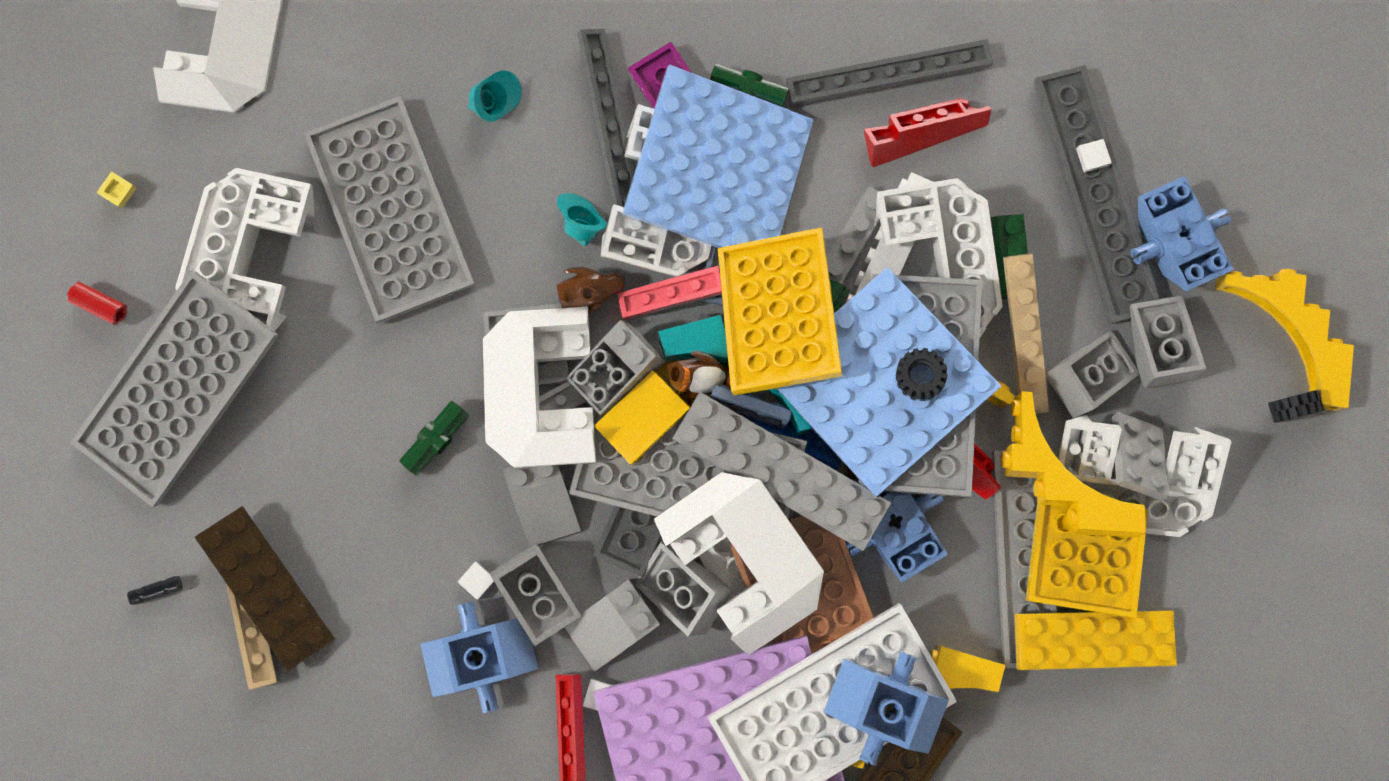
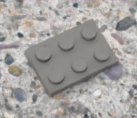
[1112,412,1169,501]

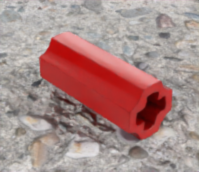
[67,281,127,325]

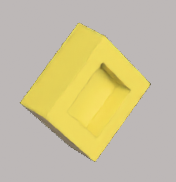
[97,171,137,209]

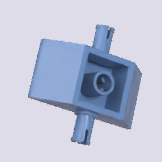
[1131,176,1234,291]
[845,480,948,583]
[420,601,539,713]
[823,651,949,766]

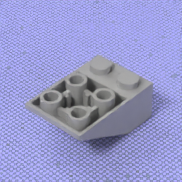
[566,320,666,415]

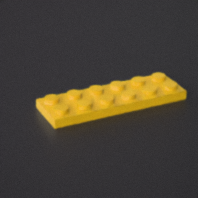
[1014,610,1177,670]

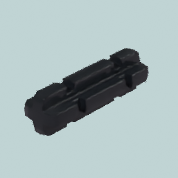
[127,576,183,605]

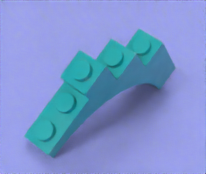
[658,315,811,436]

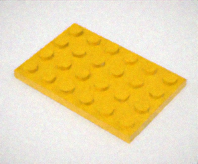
[718,227,843,395]

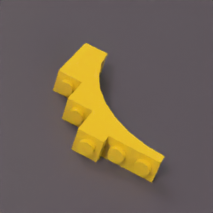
[1215,269,1354,411]
[1001,391,1146,537]
[852,645,1005,769]

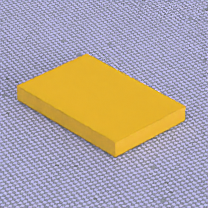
[594,370,690,466]

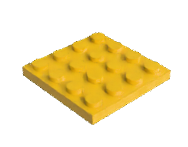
[1025,502,1148,618]

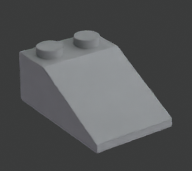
[1129,295,1206,389]
[1045,330,1139,418]
[503,465,581,547]
[634,542,733,637]
[490,544,581,646]
[564,579,661,671]

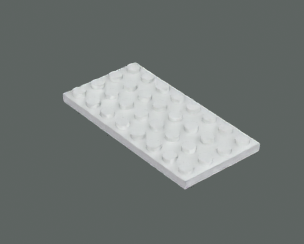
[707,603,957,781]

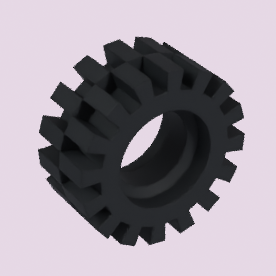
[895,348,948,401]
[1268,390,1325,423]

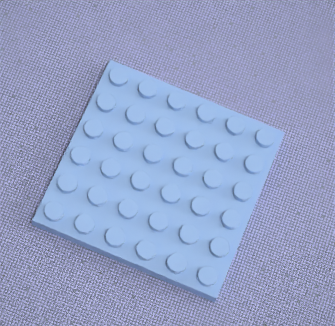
[622,64,814,248]
[777,267,1001,497]

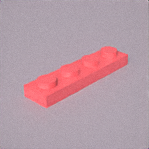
[617,266,722,320]

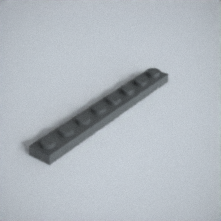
[578,29,635,207]
[786,39,993,106]

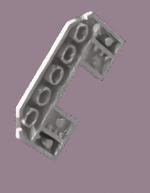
[153,0,283,113]
[601,104,711,277]
[175,168,315,331]
[876,178,1003,337]
[483,306,596,468]
[1058,415,1231,537]
[654,472,824,655]

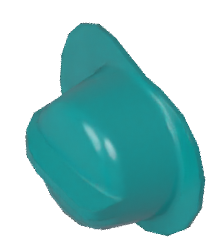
[467,70,522,122]
[556,193,607,246]

